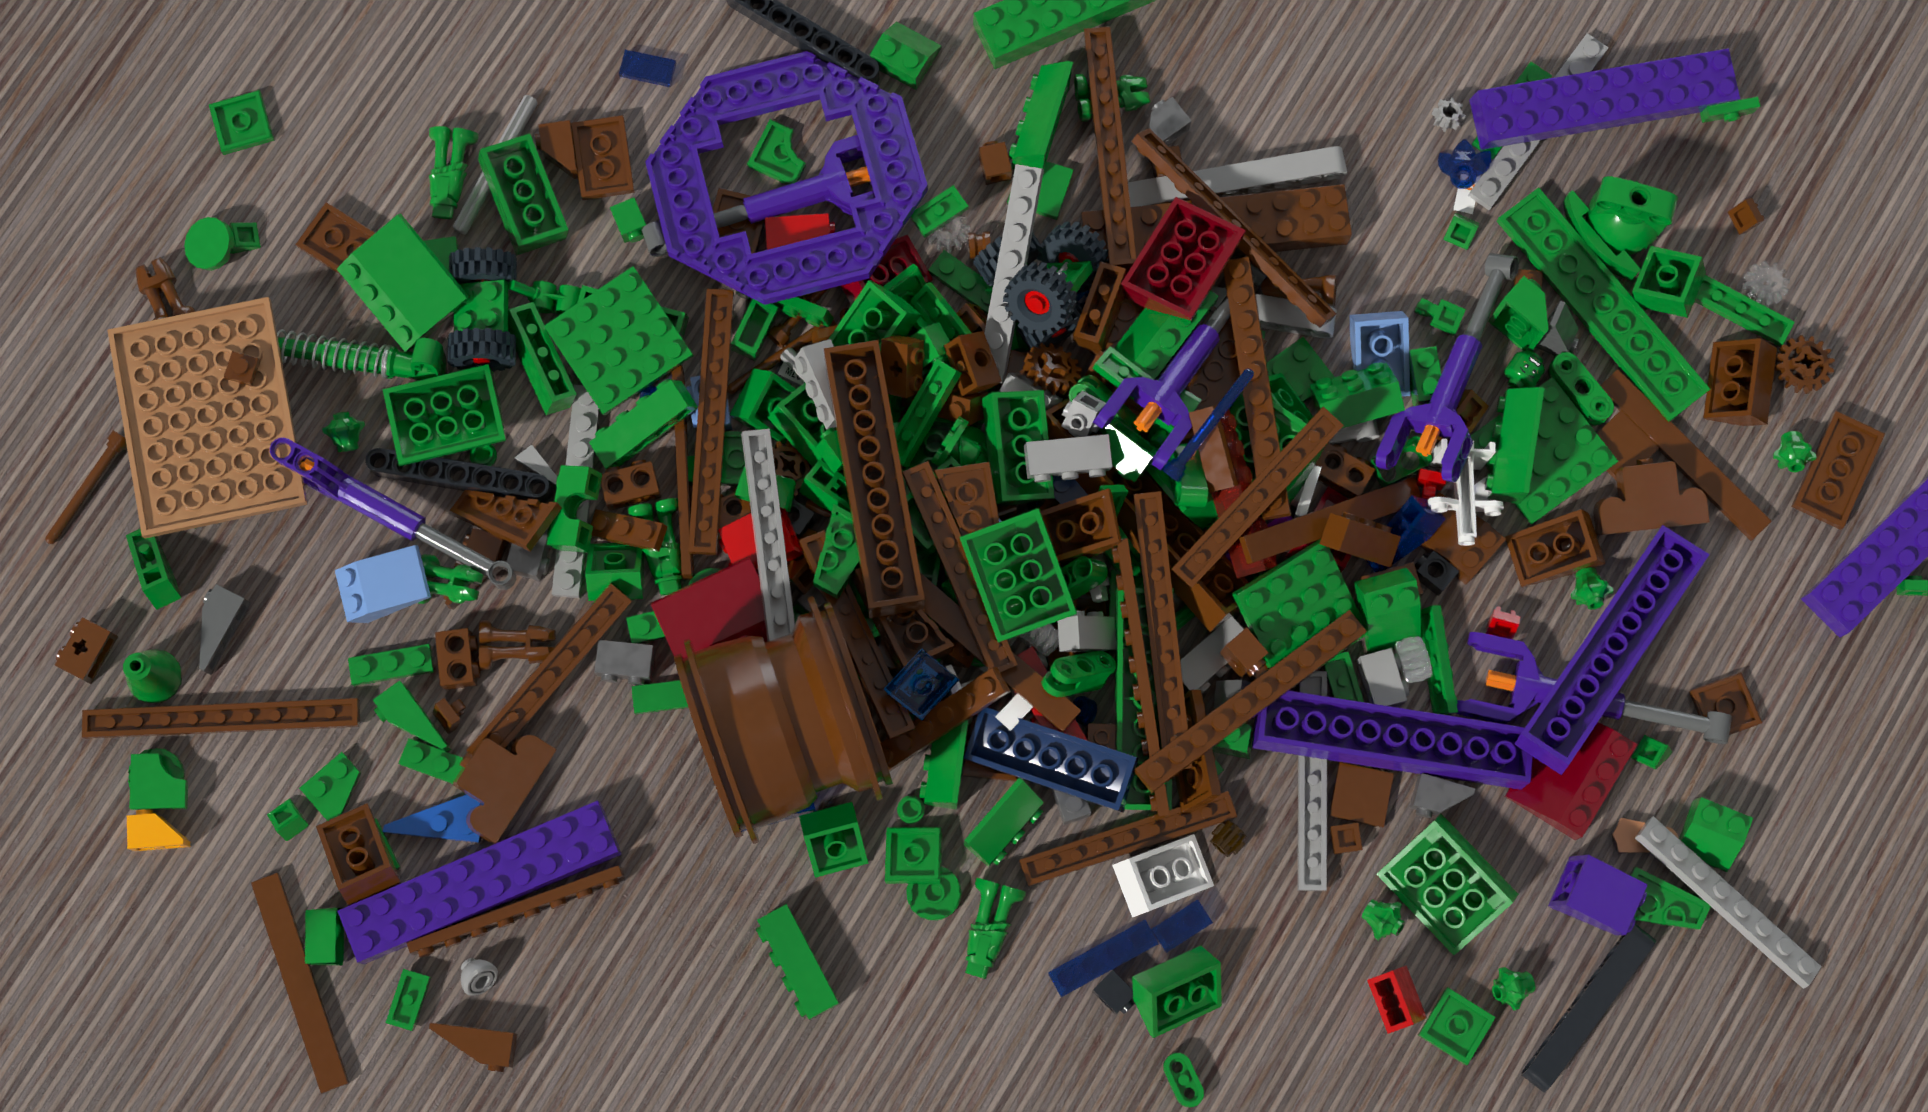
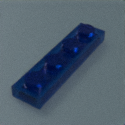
[1048,920,1159,998]

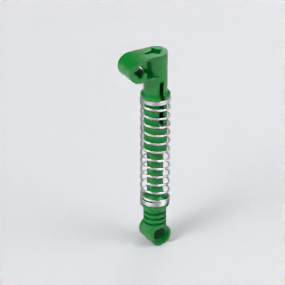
[277,329,447,380]

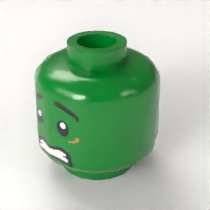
[1504,350,1545,388]

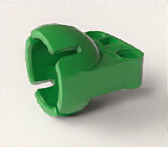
[1586,176,1678,256]

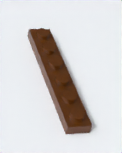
[880,667,1010,772]

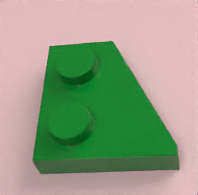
[299,752,361,821]

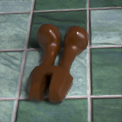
[136,257,196,320]
[1261,275,1337,307]
[479,620,556,671]

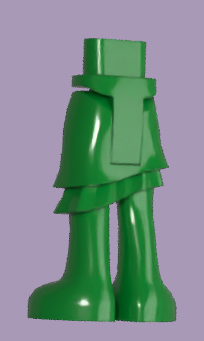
[429,126,479,220]
[628,498,683,596]
[965,877,1027,979]

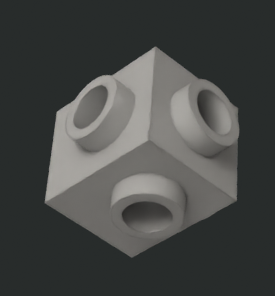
[1061,391,1106,437]

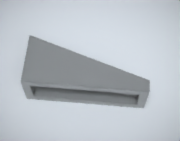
[515,445,557,487]

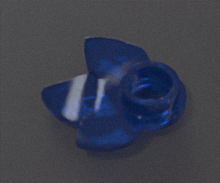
[1438,139,1492,189]

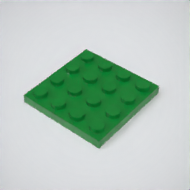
[544,266,694,416]
[1471,377,1619,525]
[1232,539,1365,670]

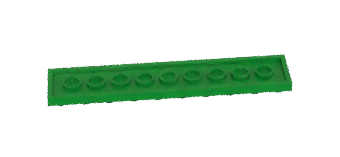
[1496,187,1710,422]

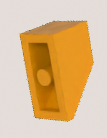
[127,809,191,851]

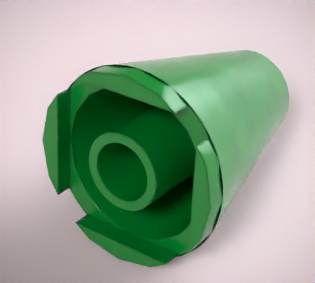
[123,649,182,703]

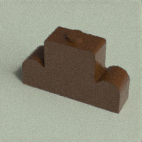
[1593,458,1710,535]
[453,735,556,844]

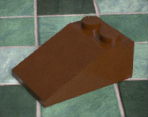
[1040,488,1122,568]
[1404,492,1506,585]
[1505,509,1606,588]
[316,803,401,906]

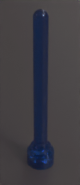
[1162,368,1254,482]

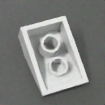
[1112,834,1214,917]

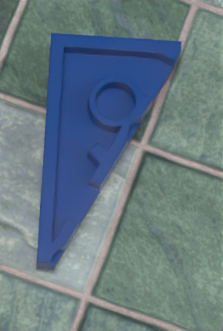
[383,795,481,843]

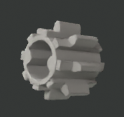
[1431,97,1466,132]

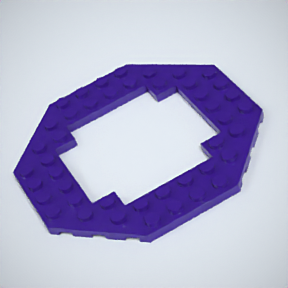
[645,51,928,305]

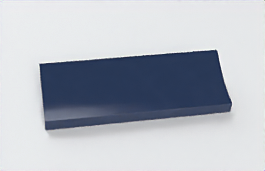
[964,707,1139,813]

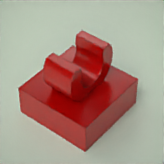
[1416,469,1446,500]
[1485,606,1521,639]

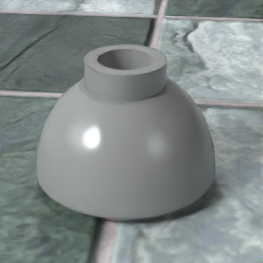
[460,958,498,996]

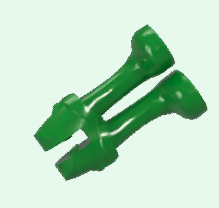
[1074,74,1150,122]
[418,554,484,604]

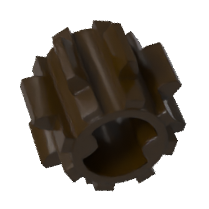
[1210,820,1247,857]

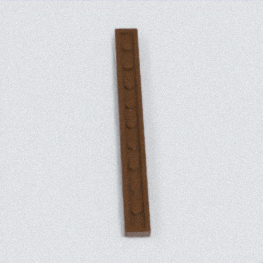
[1084,27,1137,268]
[1132,128,1337,328]
[1223,257,1291,521]
[688,289,734,555]
[1133,491,1192,769]
[1112,538,1170,816]
[1134,610,1367,794]
[82,698,360,739]

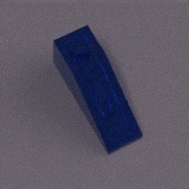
[1365,495,1446,572]

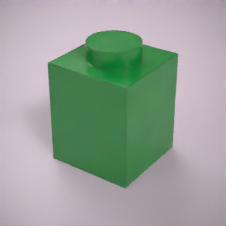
[610,197,646,243]

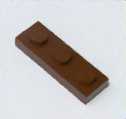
[590,509,668,552]

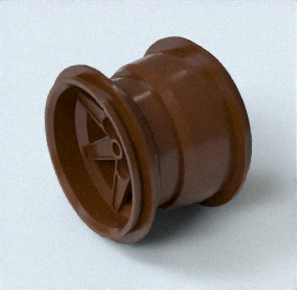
[674,596,893,844]

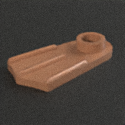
[1612,818,1679,853]

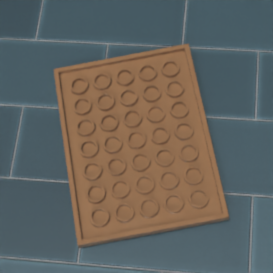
[107,297,308,538]

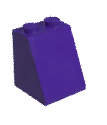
[1548,855,1648,935]

